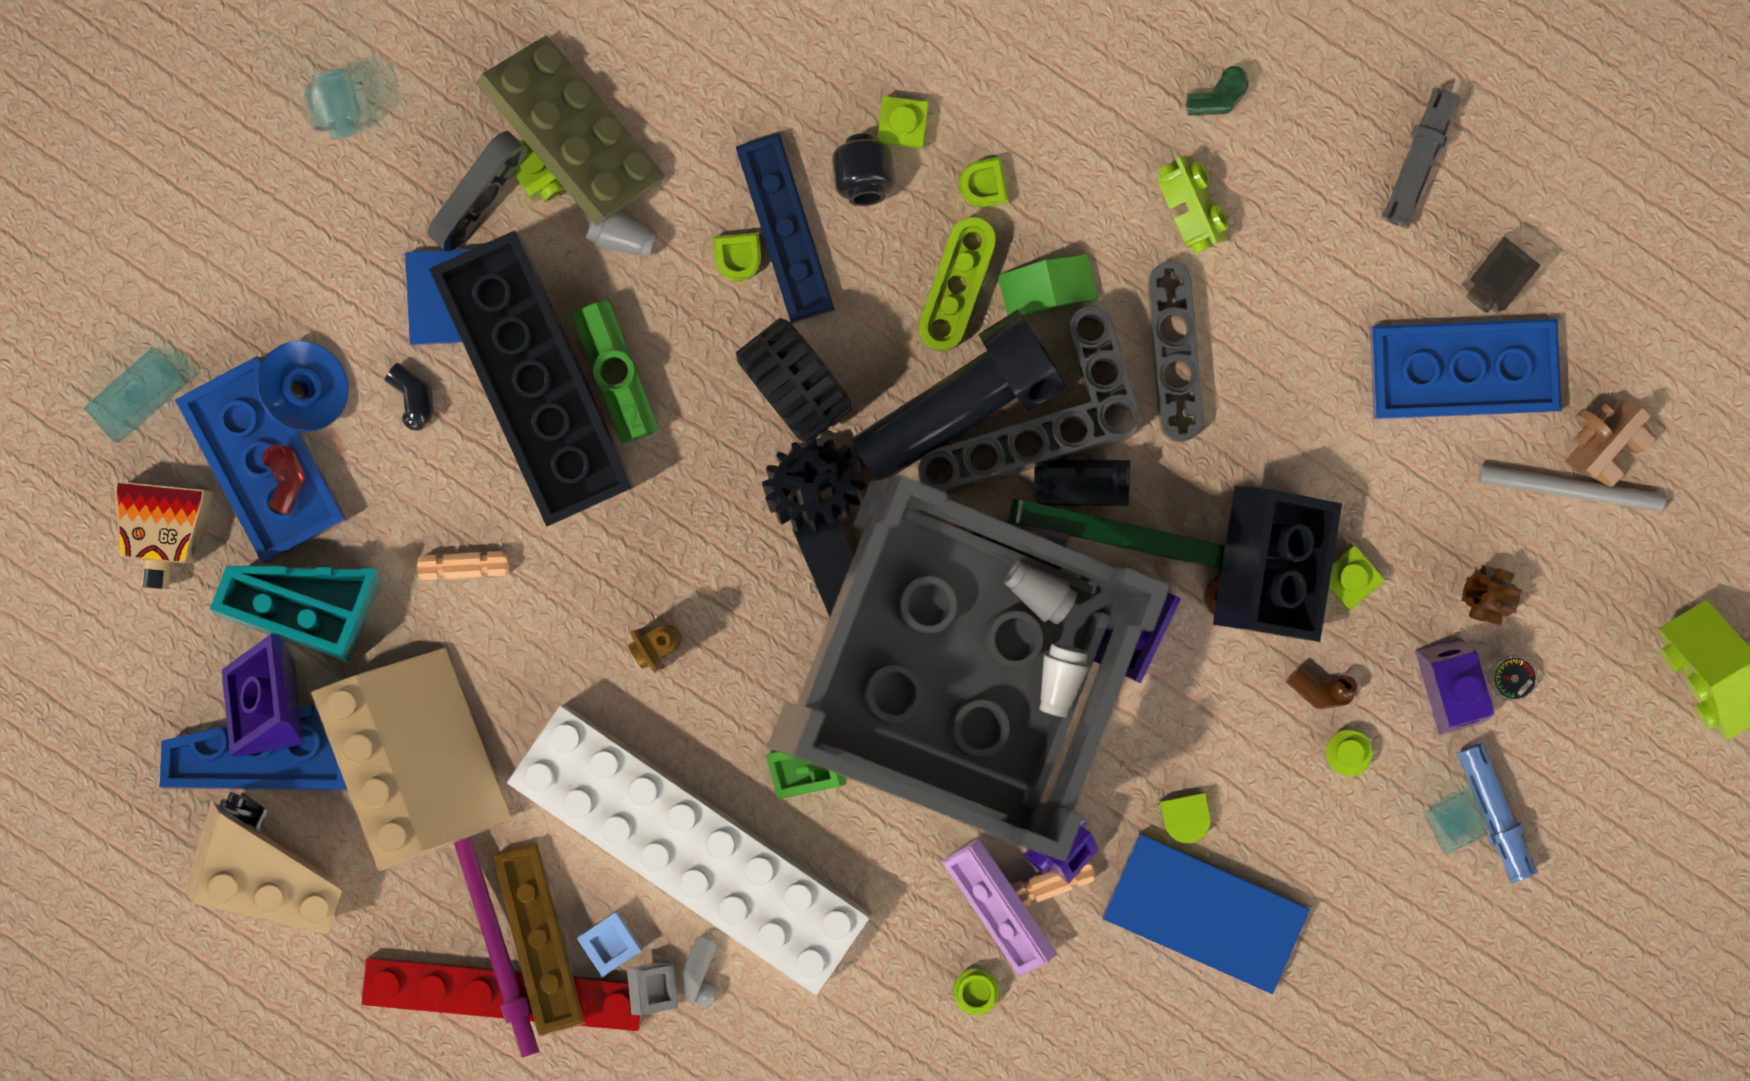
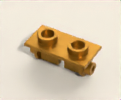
[628,625,681,673]

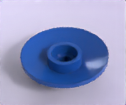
[256,341,349,432]

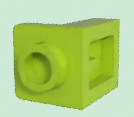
[514,140,565,202]

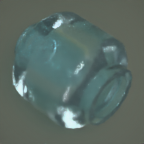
[303,69,370,140]

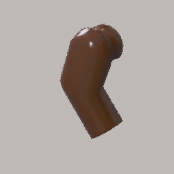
[1285,665,1358,710]

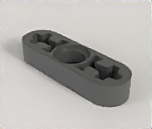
[428,131,528,252]

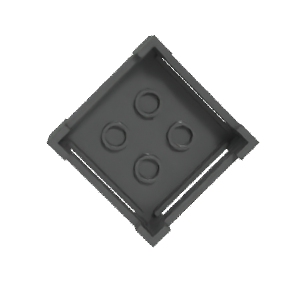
[767,475,1170,861]

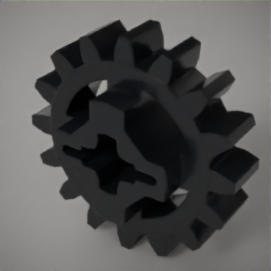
[762,438,865,533]

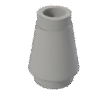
[585,210,657,258]
[1003,560,1077,624]

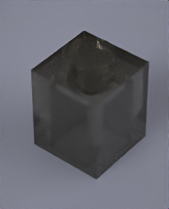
[1461,236,1541,313]

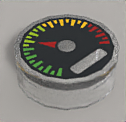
[1489,655,1538,702]

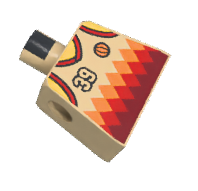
[115,481,214,589]

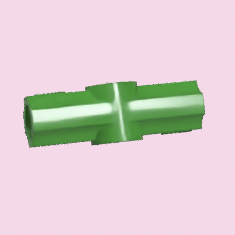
[571,299,660,444]

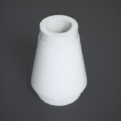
[1039,643,1090,717]

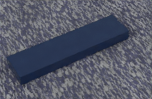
[735,133,835,324]

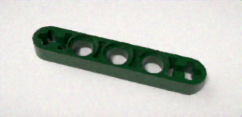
[1008,499,1225,569]

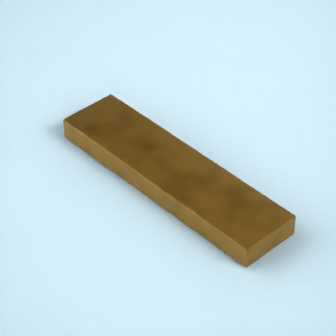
[492,843,585,1037]

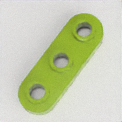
[918,217,996,352]

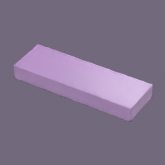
[942,838,1057,976]

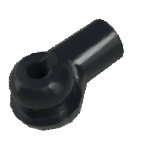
[384,362,434,431]

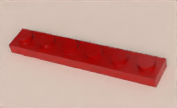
[361,957,641,1031]

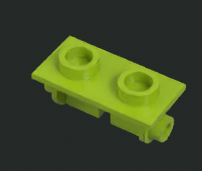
[1157,156,1229,254]

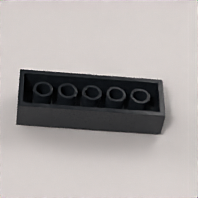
[429,230,635,527]

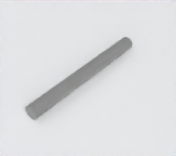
[1478,464,1666,512]

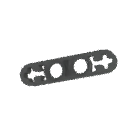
[1148,261,1203,442]

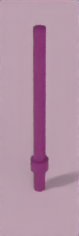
[454,836,540,1058]

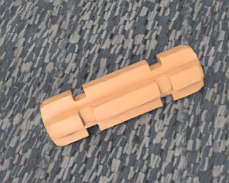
[417,551,509,580]
[1010,861,1095,907]

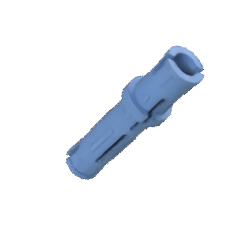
[1456,742,1538,883]

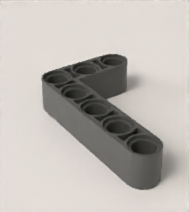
[918,306,1139,495]

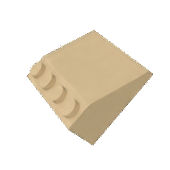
[311,647,511,872]

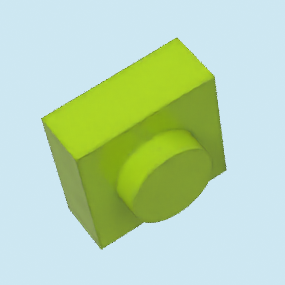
[877,96,929,150]
[1329,545,1385,611]

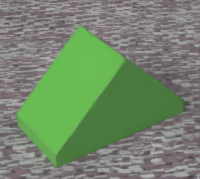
[998,254,1099,317]
[766,751,847,799]

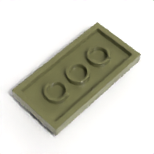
[476,35,665,226]

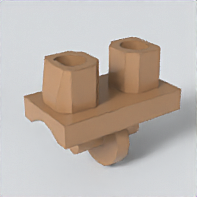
[1565,400,1655,487]

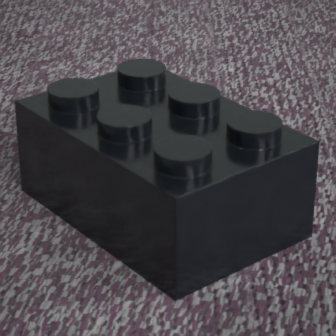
[1213,486,1342,642]

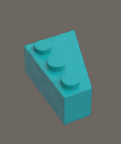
[209,566,382,663]

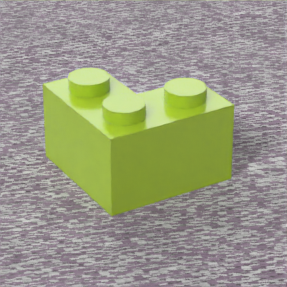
[1659,599,1750,741]

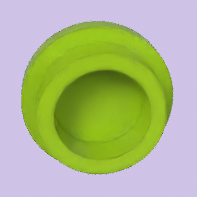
[1325,730,1373,776]
[953,968,999,1015]

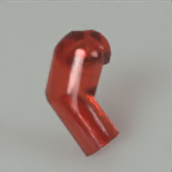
[263,444,305,515]

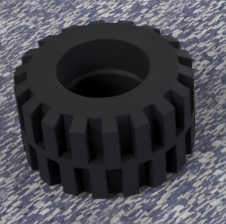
[736,317,852,444]

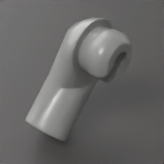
[683,937,718,1008]

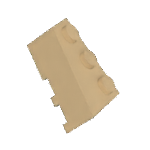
[184,801,342,935]

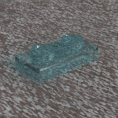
[84,347,187,443]

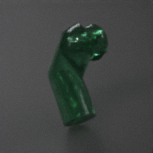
[1186,66,1249,116]

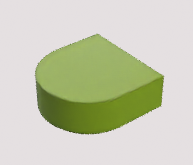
[959,156,1009,208]
[713,233,761,282]
[1159,792,1211,843]

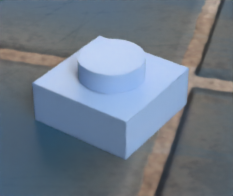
[577,911,642,977]

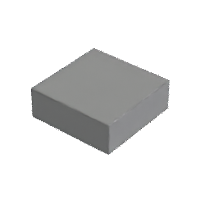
[627,961,678,1015]

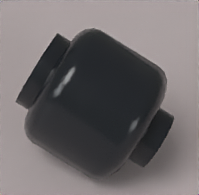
[832,134,895,206]

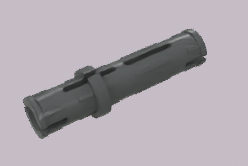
[1381,88,1461,229]

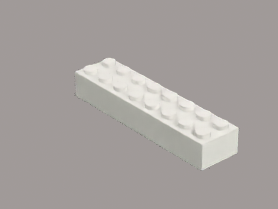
[507,703,870,996]

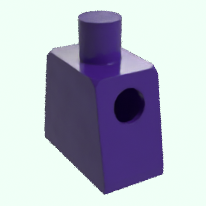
[1415,638,1494,735]

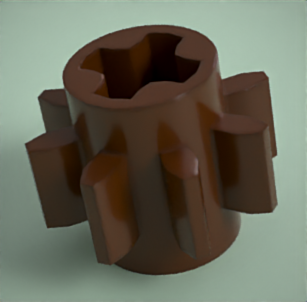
[1461,565,1522,625]

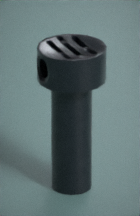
[851,309,1068,480]

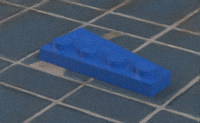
[159,706,348,791]

